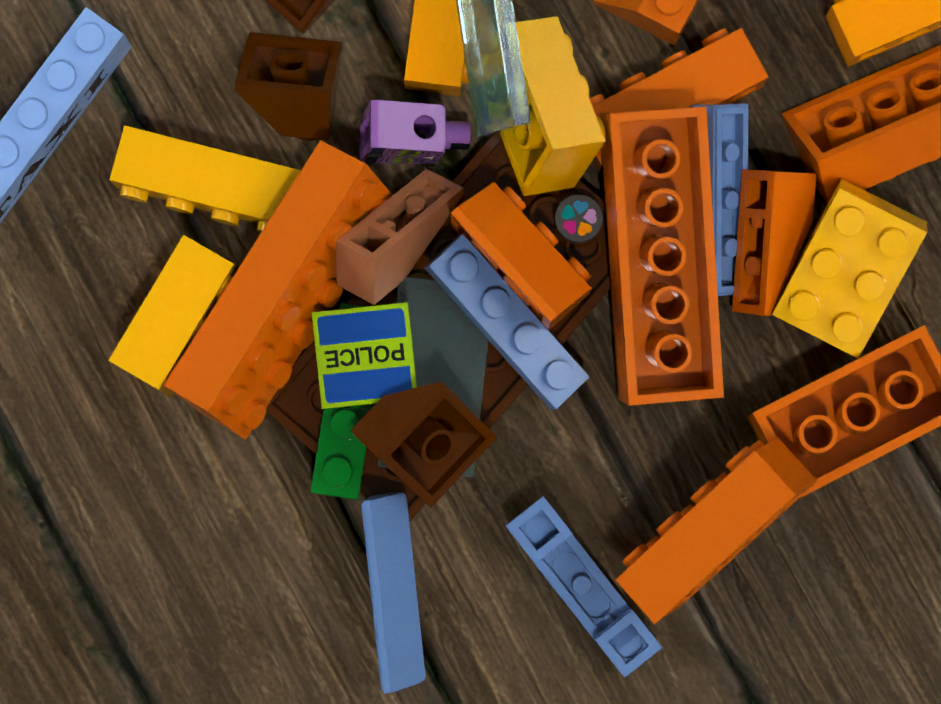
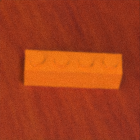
[590,28,769,173]

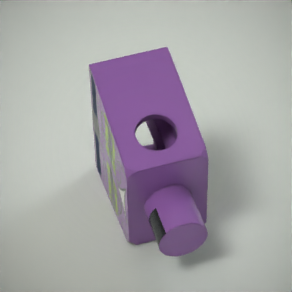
[359,100,471,164]

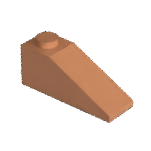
[336,169,464,305]

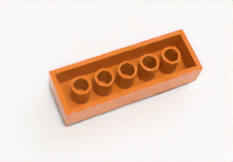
[600,106,724,406]
[164,140,393,440]

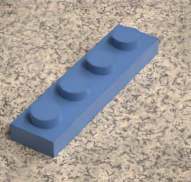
[425,234,589,410]

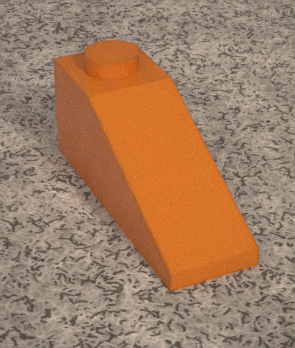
[732,169,817,316]

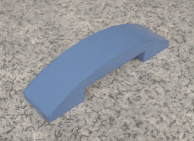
[505,496,662,678]

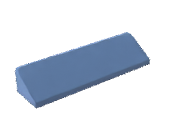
[690,103,748,296]
[361,492,426,694]

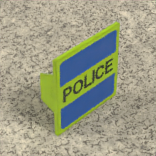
[312,302,417,409]

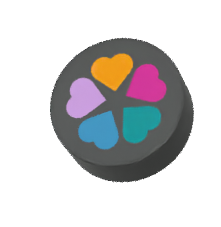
[555,195,603,244]

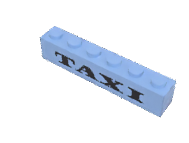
[0,7,132,223]

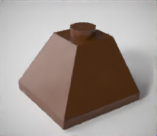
[235,32,342,141]
[350,381,497,507]

